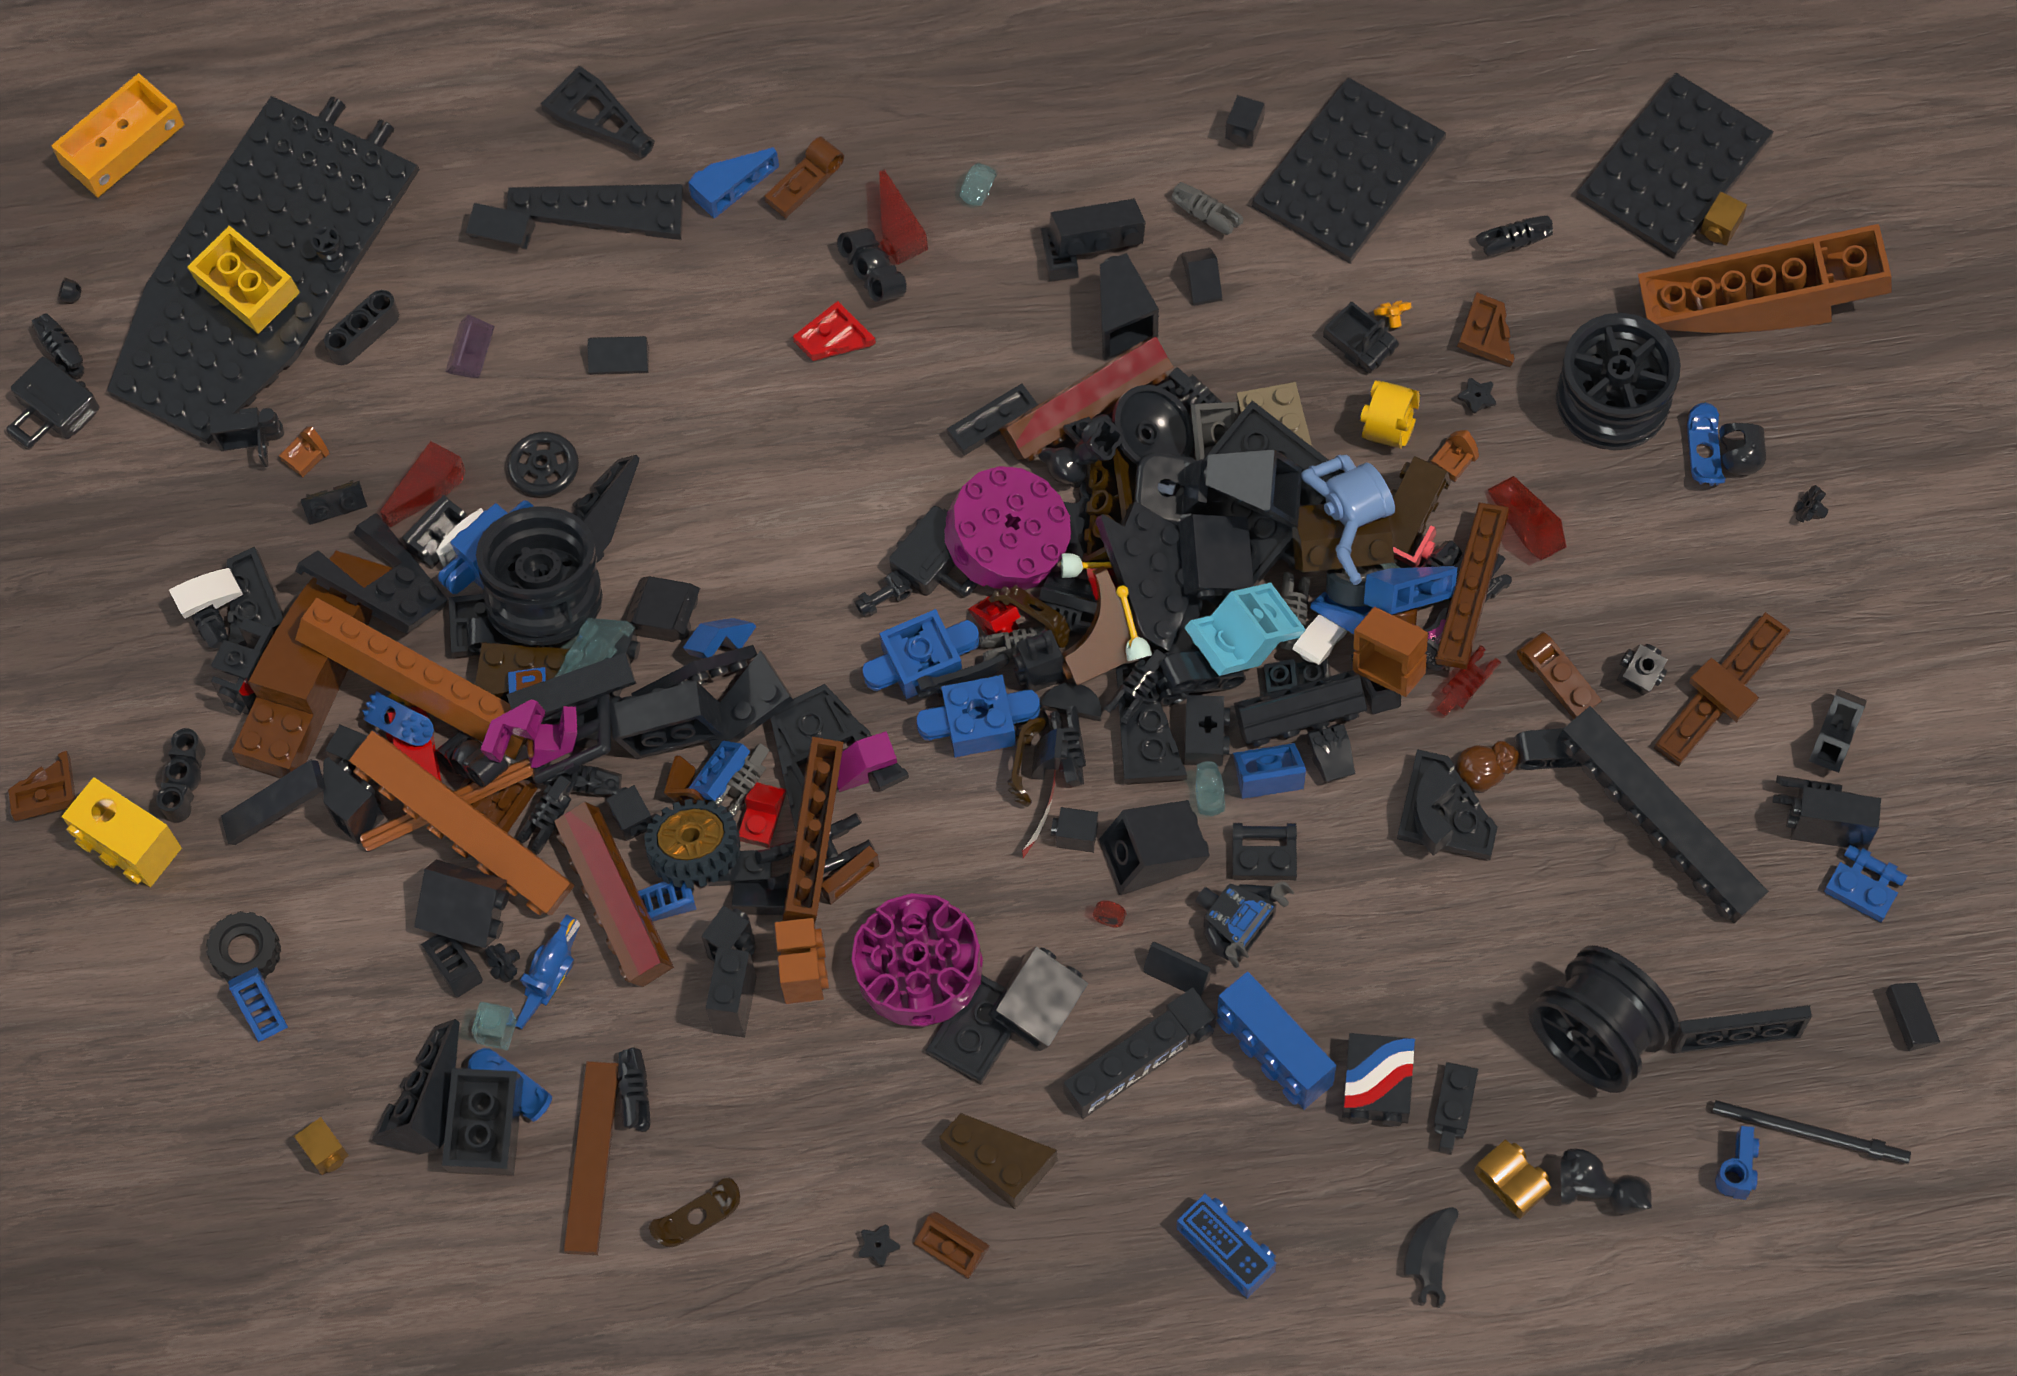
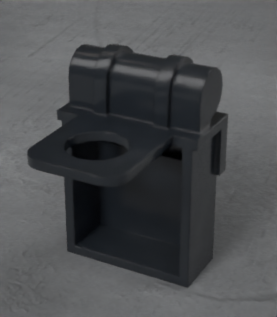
[1323,301,1399,373]
[210,407,284,467]

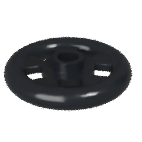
[507,432,579,497]

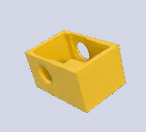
[61,777,182,887]

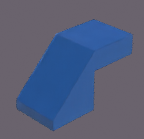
[683,618,756,658]

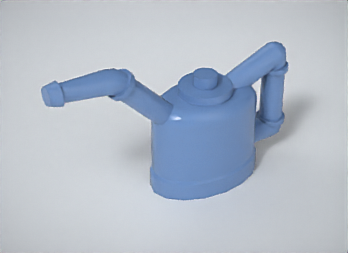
[1301,455,1395,585]

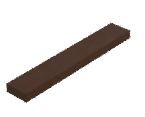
[1435,502,1509,670]
[1654,612,1790,767]
[564,1061,618,1256]

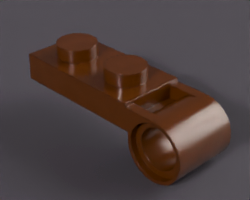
[764,137,845,218]
[1517,632,1602,719]

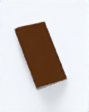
[913,1212,990,1279]

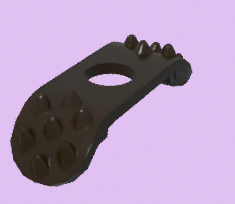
[988,585,1070,648]
[1007,718,1046,807]
[649,1177,740,1247]

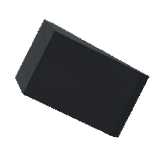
[1181,248,1223,306]

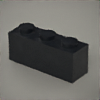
[1049,198,1146,258]

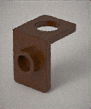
[664,756,710,806]

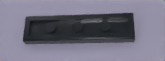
[507,653,637,716]
[221,760,326,845]

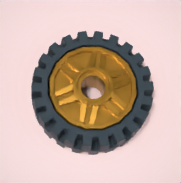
[644,799,741,888]

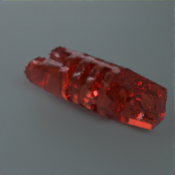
[1437,645,1501,717]

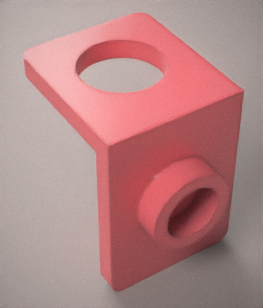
[1393,525,1436,568]

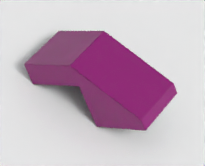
[480,699,546,763]
[530,706,577,768]
[837,731,897,792]

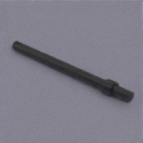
[1712,1100,1911,1164]

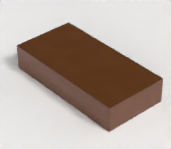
[1689,657,1759,723]
[821,846,880,905]

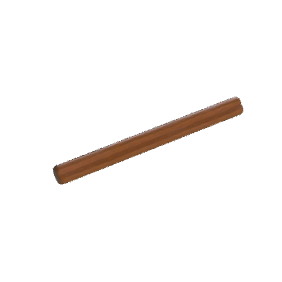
[360,758,533,851]

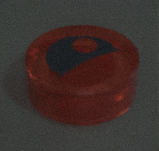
[1093,900,1127,927]

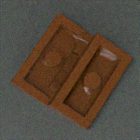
[459,779,537,833]

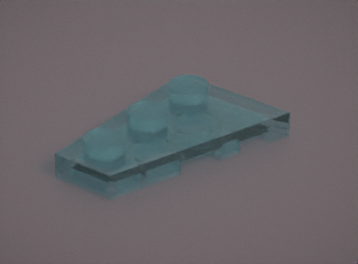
[555,618,635,677]

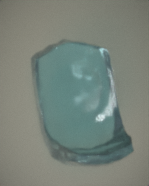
[959,163,998,206]
[1196,761,1225,816]

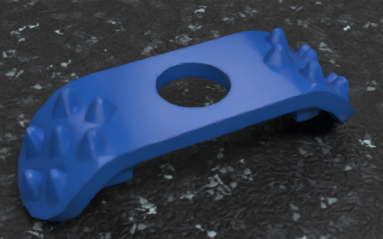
[1687,403,1726,486]
[362,691,434,746]
[468,1048,552,1122]

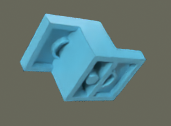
[1185,583,1306,676]

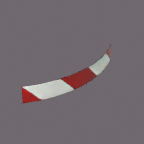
[1022,701,1056,858]

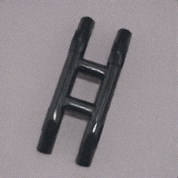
[755,813,875,890]

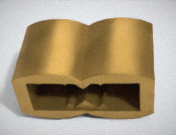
[1474,1139,1552,1219]

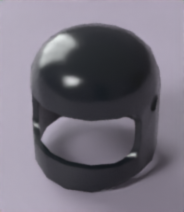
[1719,423,1766,475]

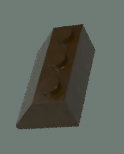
[1292,503,1394,572]

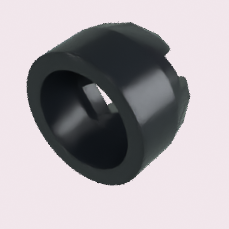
[58,277,82,303]

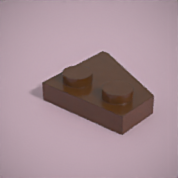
[1457,292,1514,367]
[8,751,76,821]

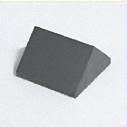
[1191,402,1239,461]

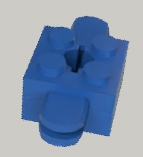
[438,500,534,594]
[863,609,979,699]
[917,675,1040,757]

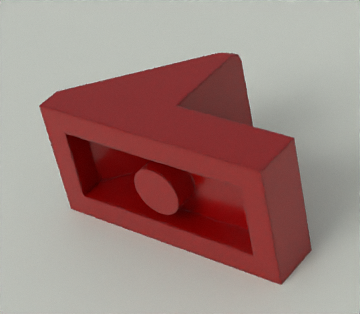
[968,594,1021,635]
[739,782,787,848]

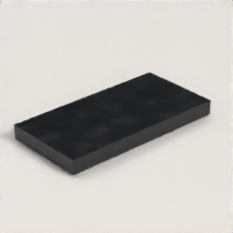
[1671,1005,1812,1054]

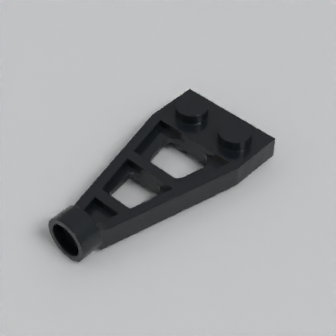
[541,65,654,158]

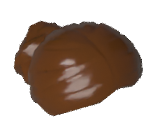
[1455,741,1519,793]

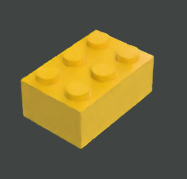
[188,226,300,334]

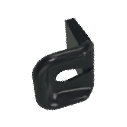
[1134,452,1208,527]

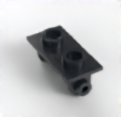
[301,480,368,525]

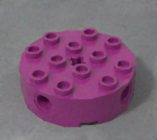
[944,466,1071,590]
[851,893,983,1027]

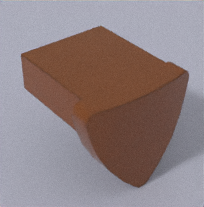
[279,426,330,477]
[1431,430,1479,482]

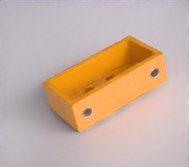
[51,73,185,197]

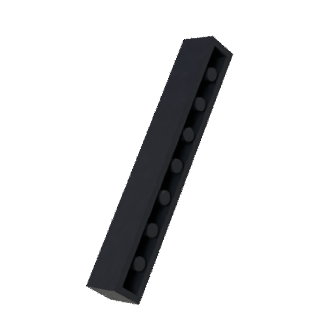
[1557,706,1769,924]

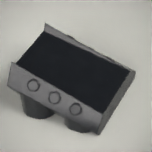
[624,576,700,642]

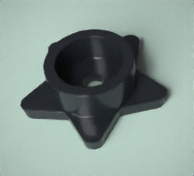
[1457,378,1496,414]
[858,1225,901,1267]

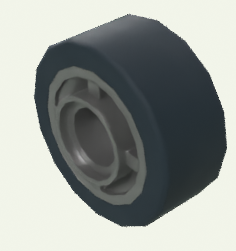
[1326,564,1384,607]

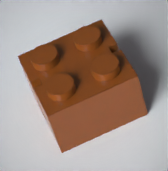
[1353,607,1428,697]
[775,918,829,1004]

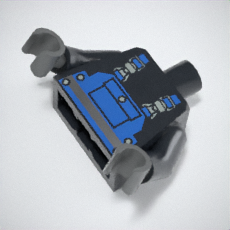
[1195,882,1294,968]

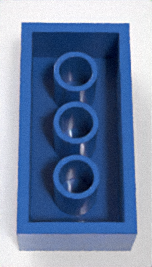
[1217,971,1336,1110]

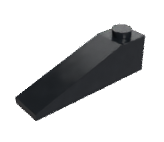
[572,455,640,563]
[372,1019,460,1154]

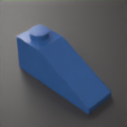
[688,148,779,219]
[1364,566,1457,615]

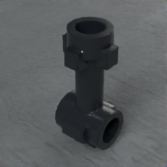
[854,571,913,617]

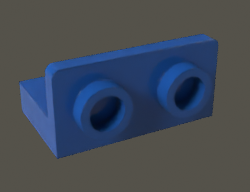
[688,741,751,801]

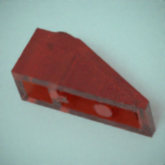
[879,169,928,265]
[380,441,466,528]
[1488,476,1567,561]

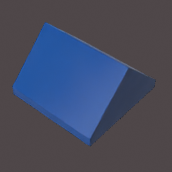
[1233,743,1306,799]

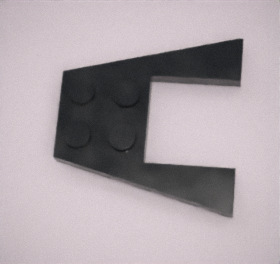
[295,513,448,634]
[771,684,909,831]

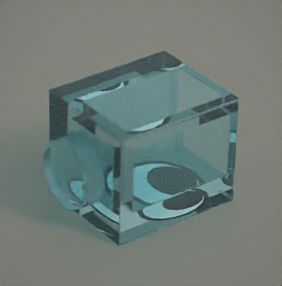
[471,1001,517,1050]

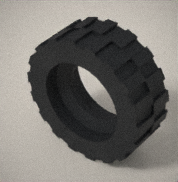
[206,911,281,985]

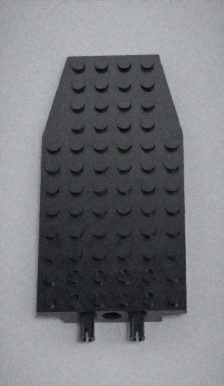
[107,96,420,444]

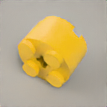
[1361,380,1420,449]

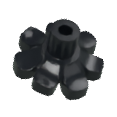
[1794,485,1829,523]
[485,943,520,982]

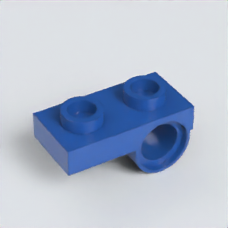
[1715,1126,1759,1200]

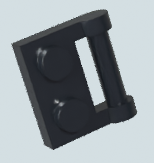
[1233,823,1297,880]

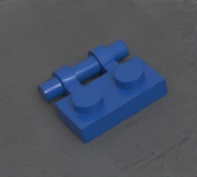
[1824,845,1908,923]

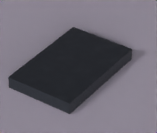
[926,975,1014,1085]

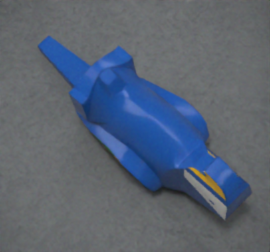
[515,914,580,1030]

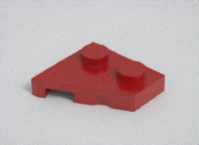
[793,301,876,361]

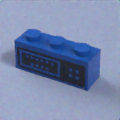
[1177,1193,1276,1298]

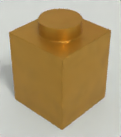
[1700,192,1747,246]
[294,1117,349,1175]

